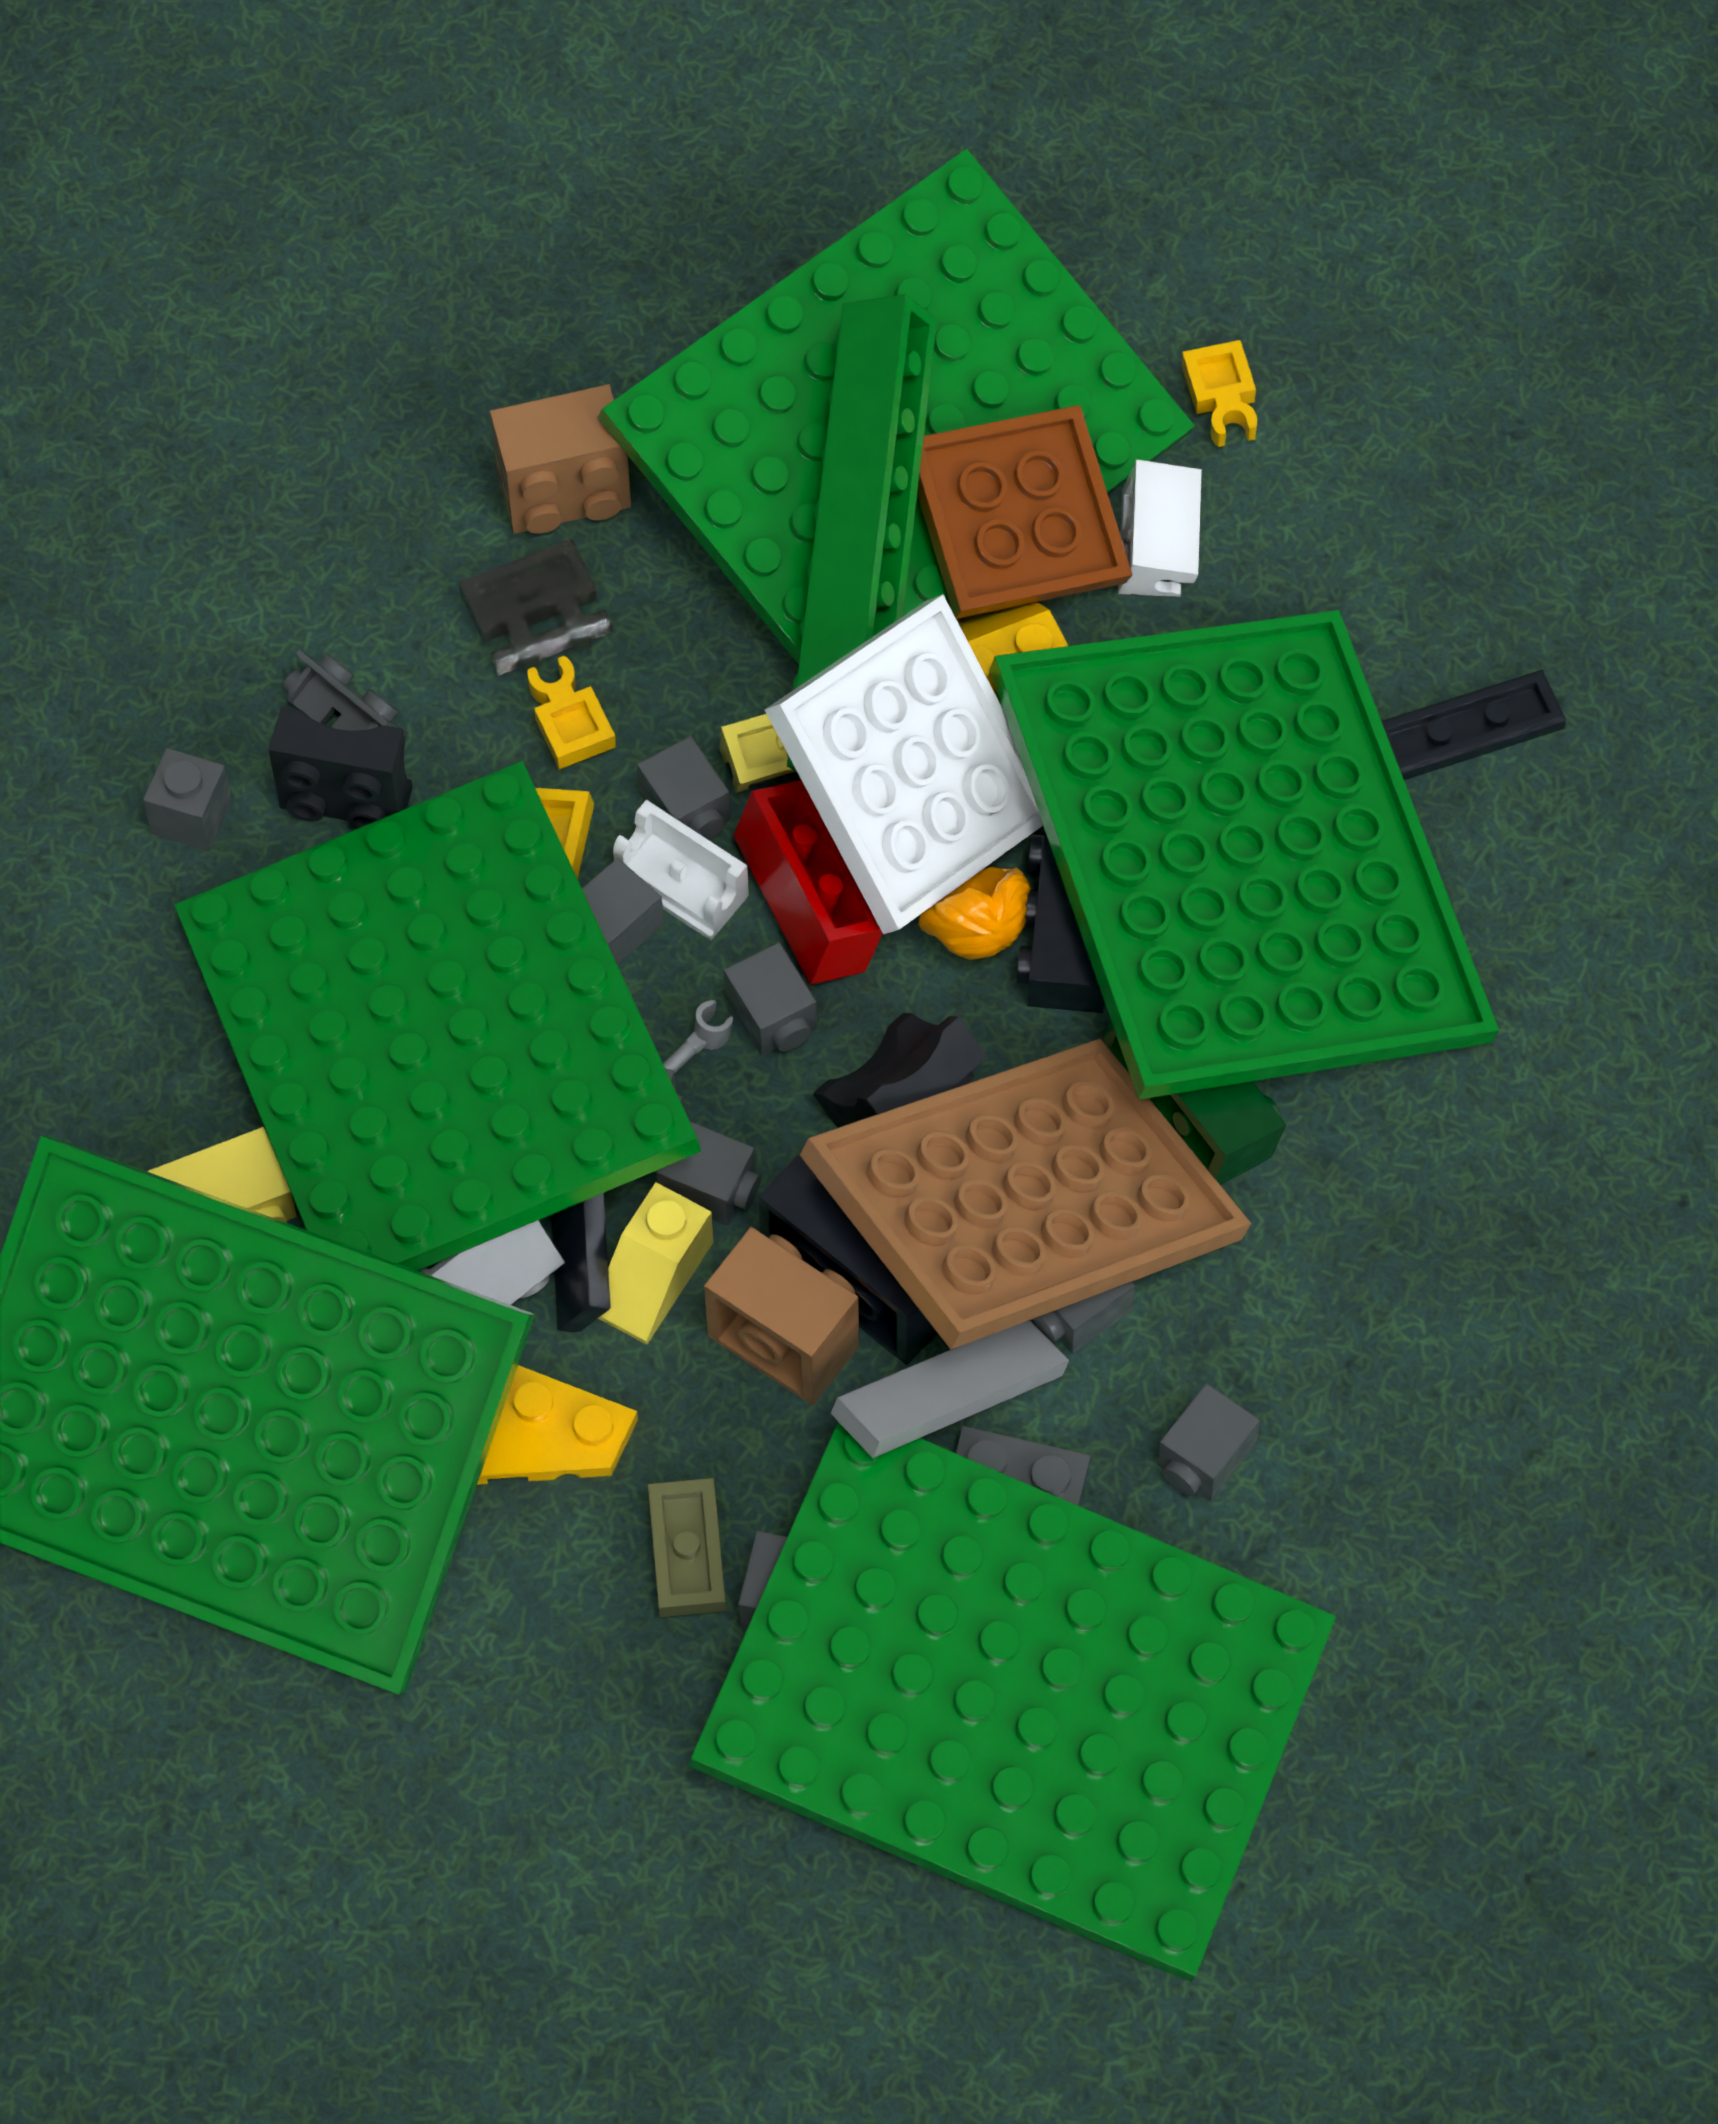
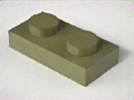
[648,1478,726,1617]

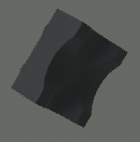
[268,707,413,829]
[813,1013,988,1128]

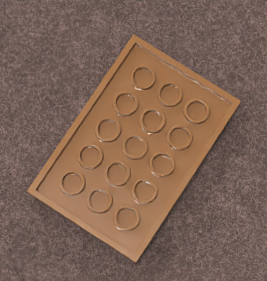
[800,1038,1251,1350]

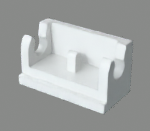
[1118,459,1201,597]
[613,800,749,940]

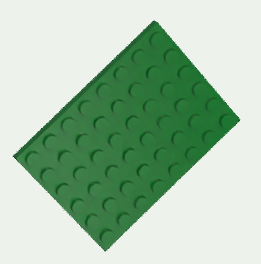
[597,148,1195,665]
[989,610,1499,1099]
[174,761,702,1271]
[0,1136,535,1695]
[688,1422,1336,1982]

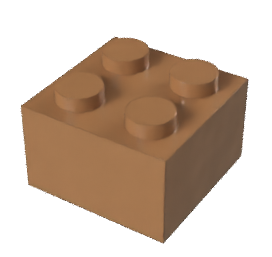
[490,384,631,534]
[704,1227,859,1406]

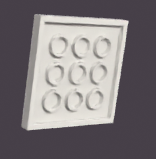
[765,595,1043,934]

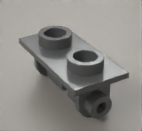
[283,650,409,737]

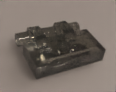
[459,539,613,675]

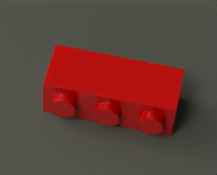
[733,780,883,985]

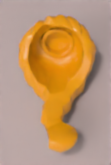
[918,867,1031,960]

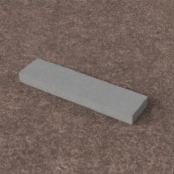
[831,1320,1069,1458]

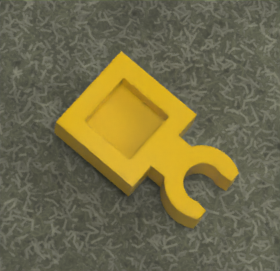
[1181,340,1257,447]
[527,656,616,769]

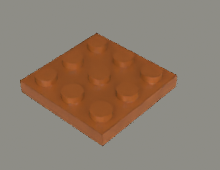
[917,405,1132,619]

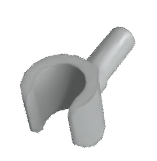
[663,1000,733,1074]

